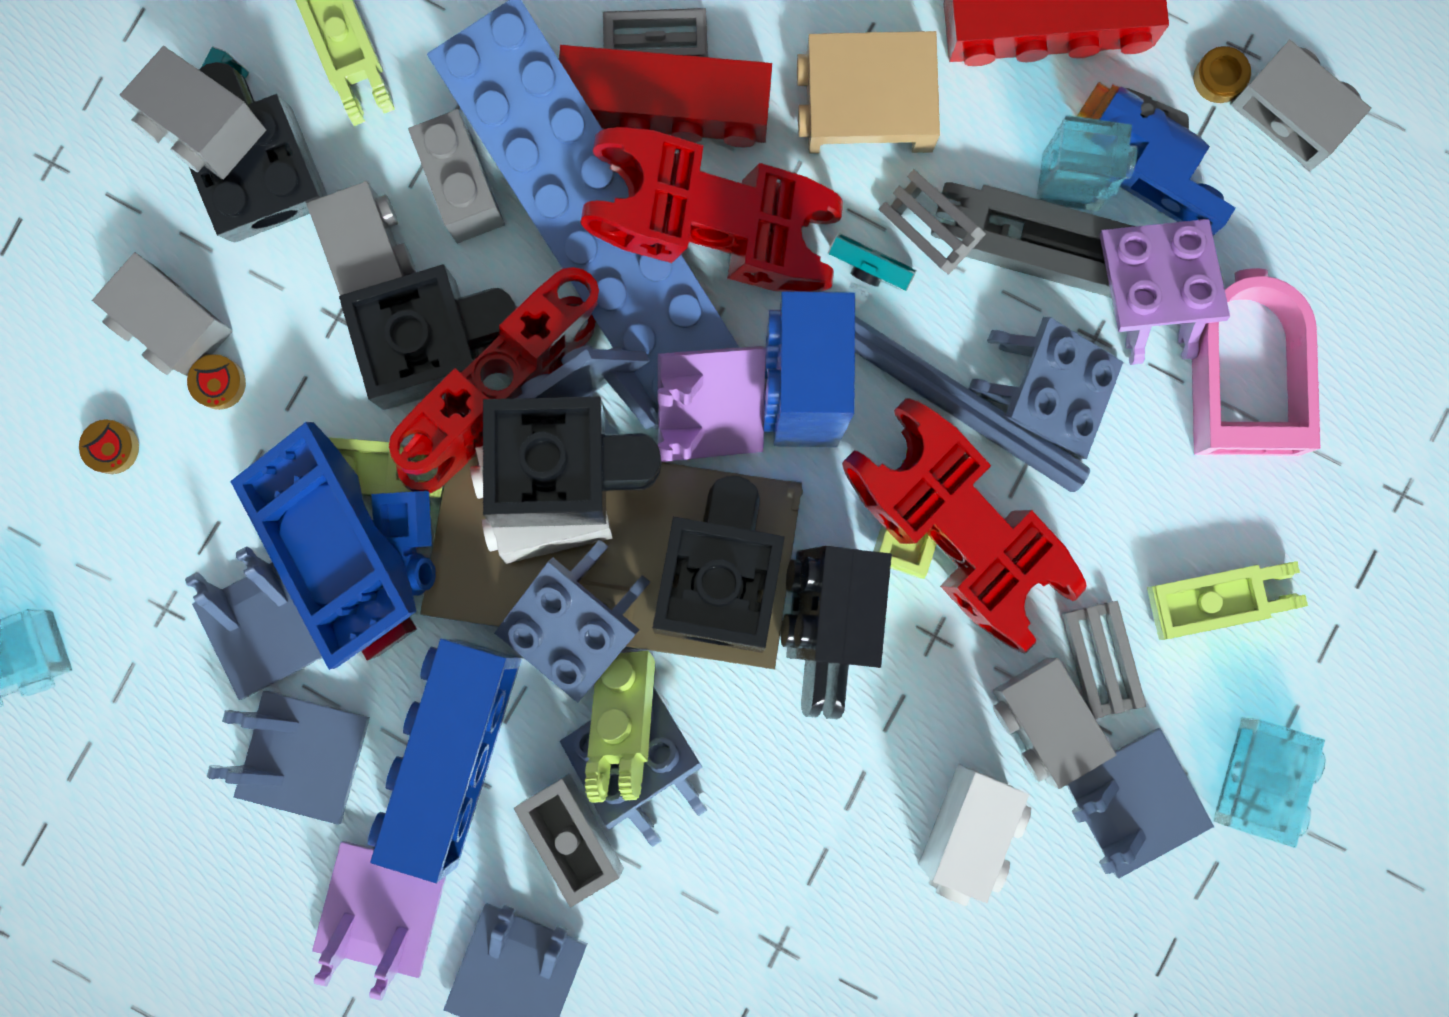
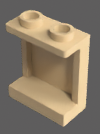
[797,31,940,154]

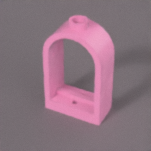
[1192,268,1321,456]

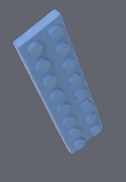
[427,0,740,405]

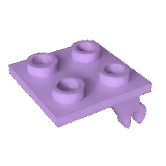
[1100,219,1230,365]
[658,346,766,462]
[312,841,446,1001]

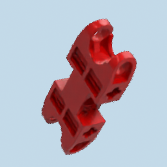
[580,127,843,292]
[389,267,599,493]
[842,398,1087,654]

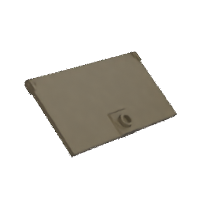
[420,454,803,670]

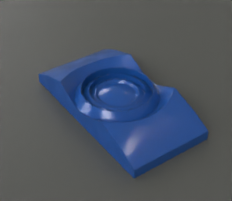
[230,422,416,670]

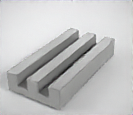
[602,8,708,57]
[878,169,986,275]
[1062,600,1147,719]

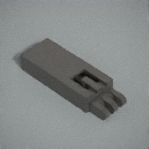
[930,182,1135,298]

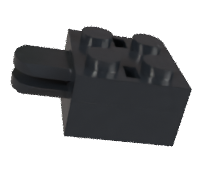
[189,62,328,243]
[339,264,517,410]
[483,396,662,528]
[652,476,785,653]
[780,546,892,720]

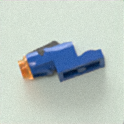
[1075,82,1236,236]

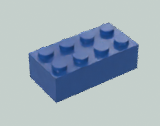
[764,291,855,447]
[368,638,522,884]

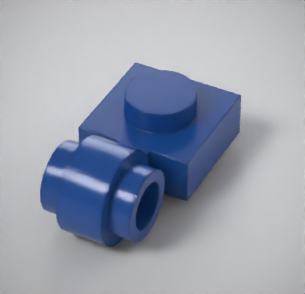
[371,491,436,596]

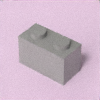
[1231,39,1372,172]
[119,45,266,180]
[408,109,505,244]
[306,181,416,295]
[91,252,233,376]
[992,658,1117,789]
[513,773,624,908]

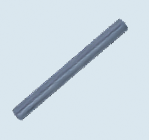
[855,316,1091,492]

